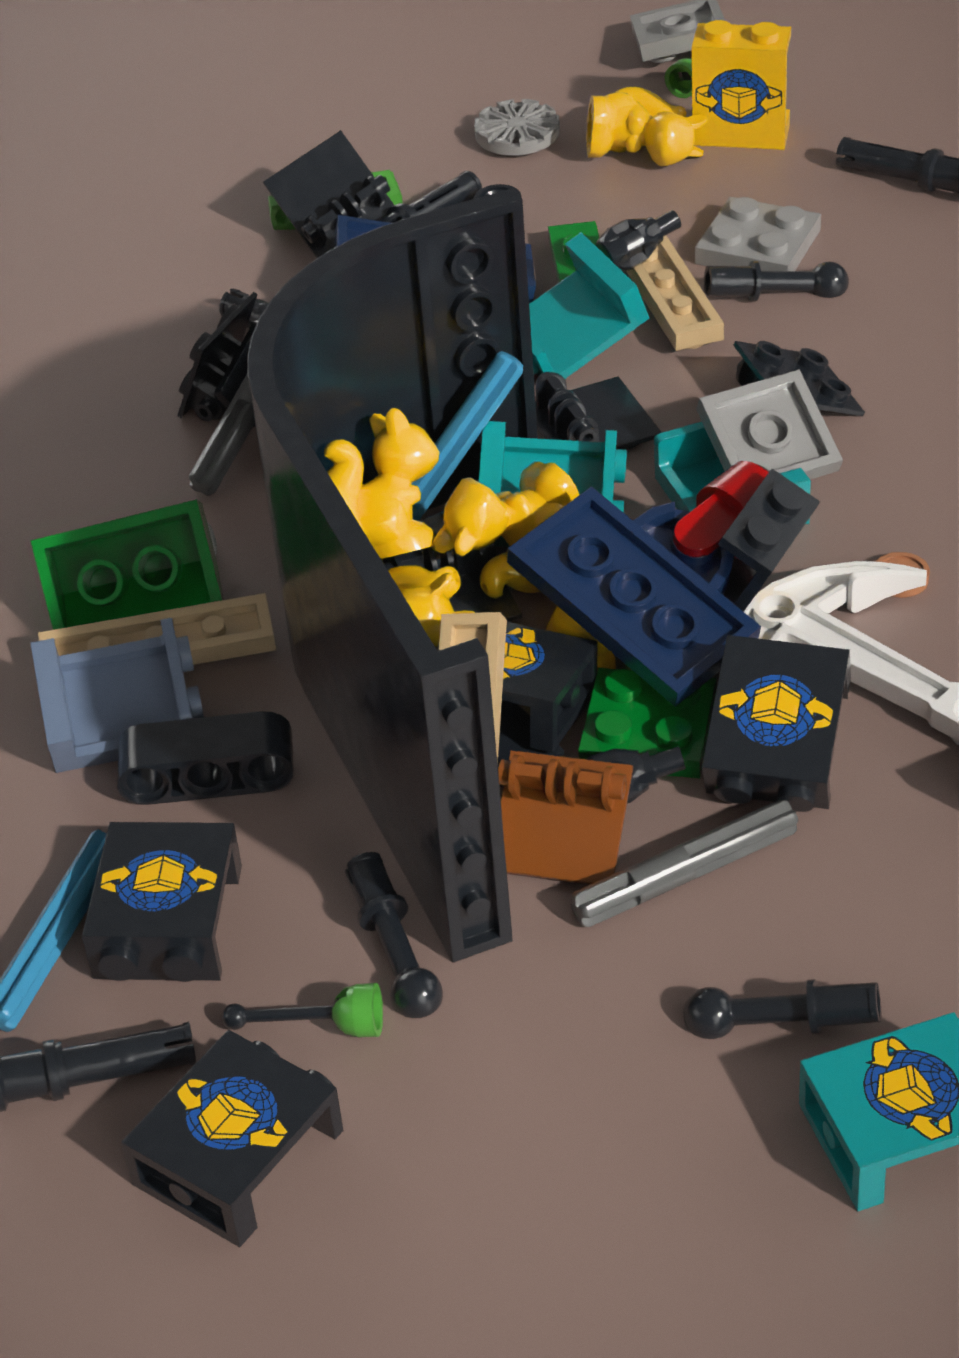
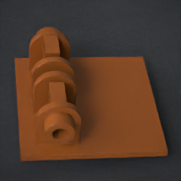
[497,750,633,885]

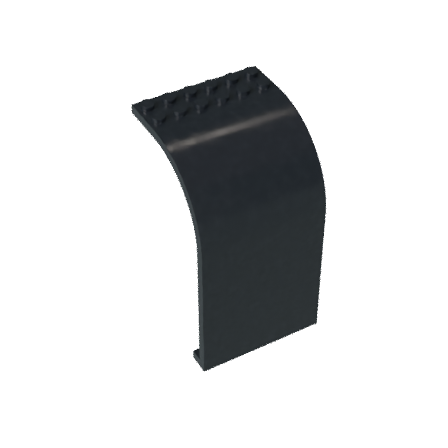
[247,188,538,963]

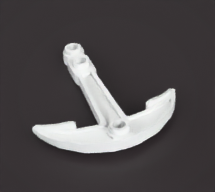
[744,561,959,745]

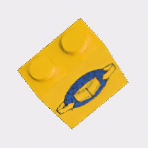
[691,20,791,150]

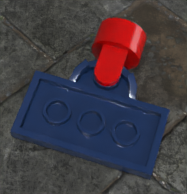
[507,461,770,707]

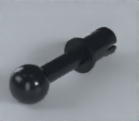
[704,261,849,301]
[345,852,443,1018]
[683,979,882,1039]

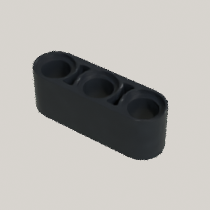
[117,711,294,805]

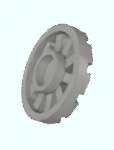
[474,99,560,155]

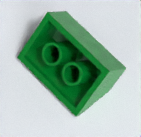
[31,499,224,630]

